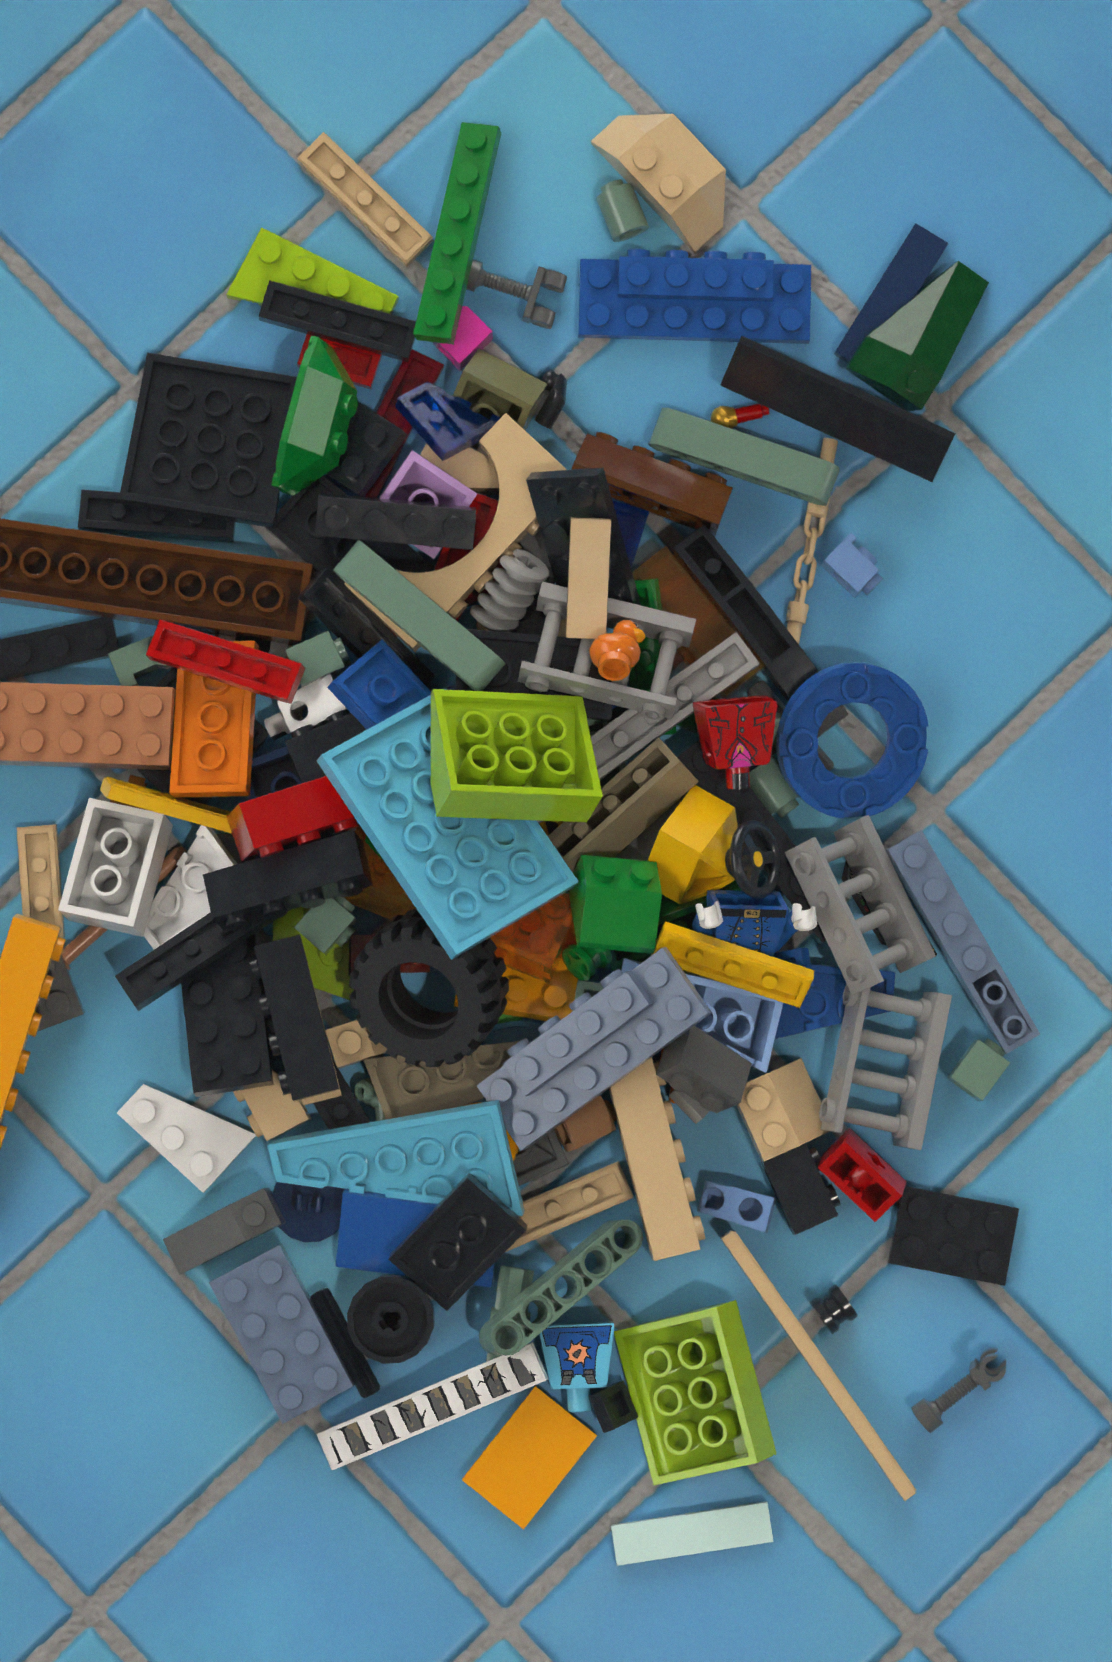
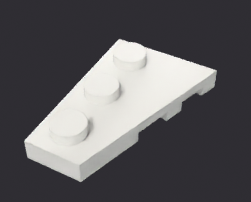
[144,825,237,950]

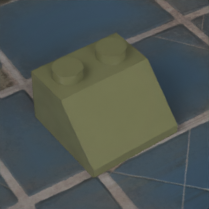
[439,349,547,449]

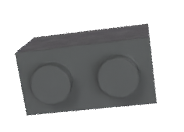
[656,1026,752,1113]

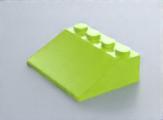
[431,689,603,822]
[614,1300,777,1485]

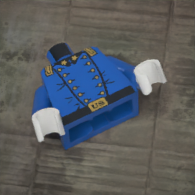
[692,890,817,957]

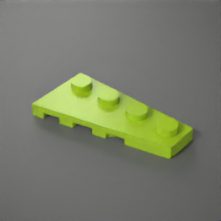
[226,227,399,314]

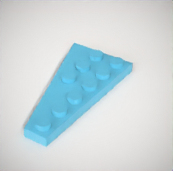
[267,1100,525,1216]

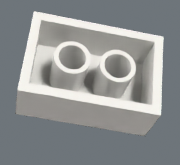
[58,798,173,937]

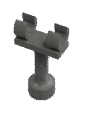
[466,259,567,329]
[911,1348,1006,1433]

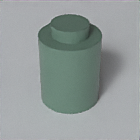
[596,179,649,242]
[749,756,799,818]

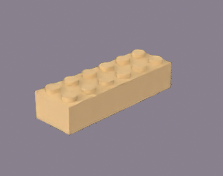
[609,1057,706,1261]

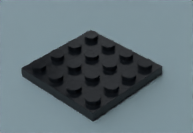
[119,353,297,528]

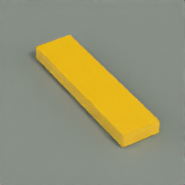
[100,776,232,834]
[651,921,814,1008]

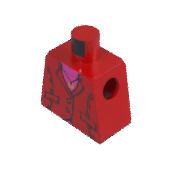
[693,695,777,789]

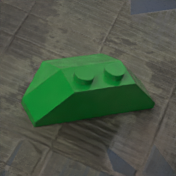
[271,336,358,496]

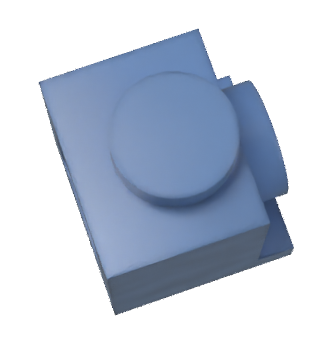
[821,533,883,598]

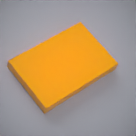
[462,1385,597,1530]

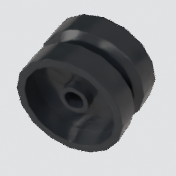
[347,1275,435,1364]

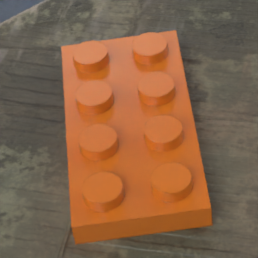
[169,641,259,798]

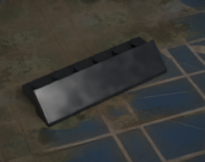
[720,336,956,482]

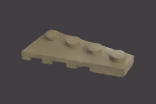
[363,1041,519,1119]

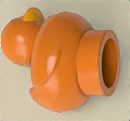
[589,620,645,681]

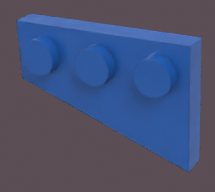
[775,964,895,1039]

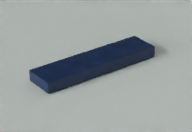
[834,223,948,363]

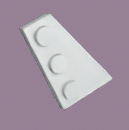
[117,1084,256,1193]

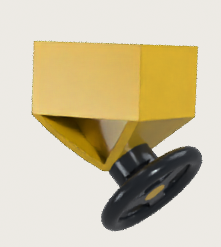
[647,785,781,904]

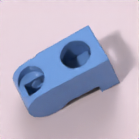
[697,1181,776,1233]

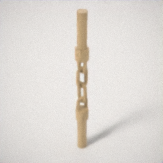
[786,438,838,644]

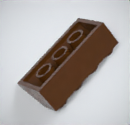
[571,432,733,537]

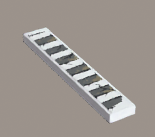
[316,1342,548,1470]

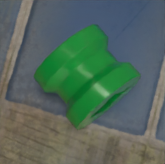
[562,944,612,981]

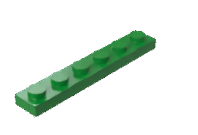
[413,122,501,345]

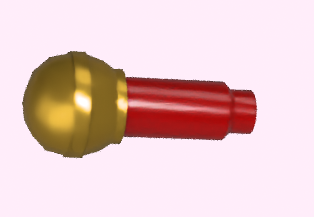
[711,403,769,429]

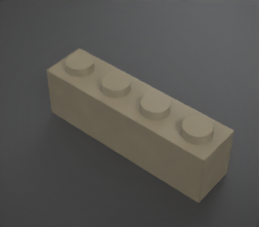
[548,737,699,873]

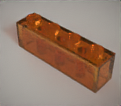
[632,546,763,699]

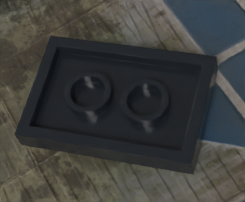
[388,1173,528,1311]
[888,1186,1019,1286]

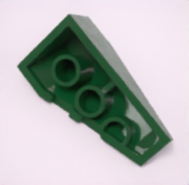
[845,261,989,411]

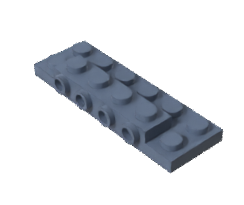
[476,947,712,1151]

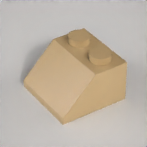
[736,1058,830,1162]

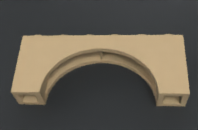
[344,413,567,652]

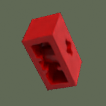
[818,1128,906,1222]

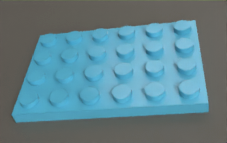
[317,687,579,960]

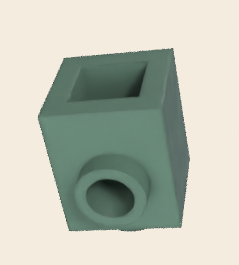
[294,895,357,955]

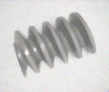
[470,549,549,633]

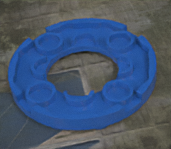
[776,662,929,819]

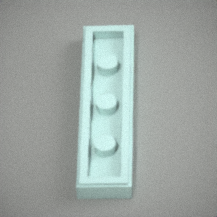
[611,1501,774,1566]

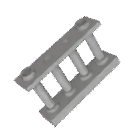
[518,582,696,720]
[785,815,936,996]
[819,984,952,1150]

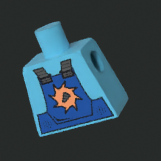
[539,1321,614,1412]

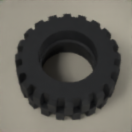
[349,909,509,1067]

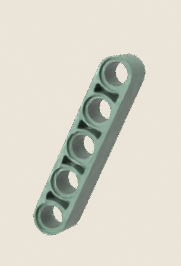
[648,408,840,506]
[333,540,506,691]
[479,1220,643,1356]

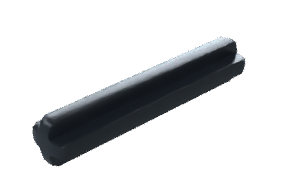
[310,1288,380,1398]

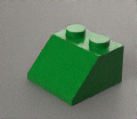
[568,855,662,954]

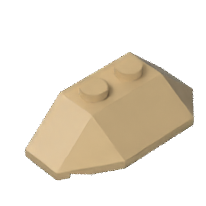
[591,114,726,254]

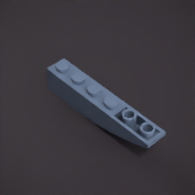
[886,830,1040,1054]

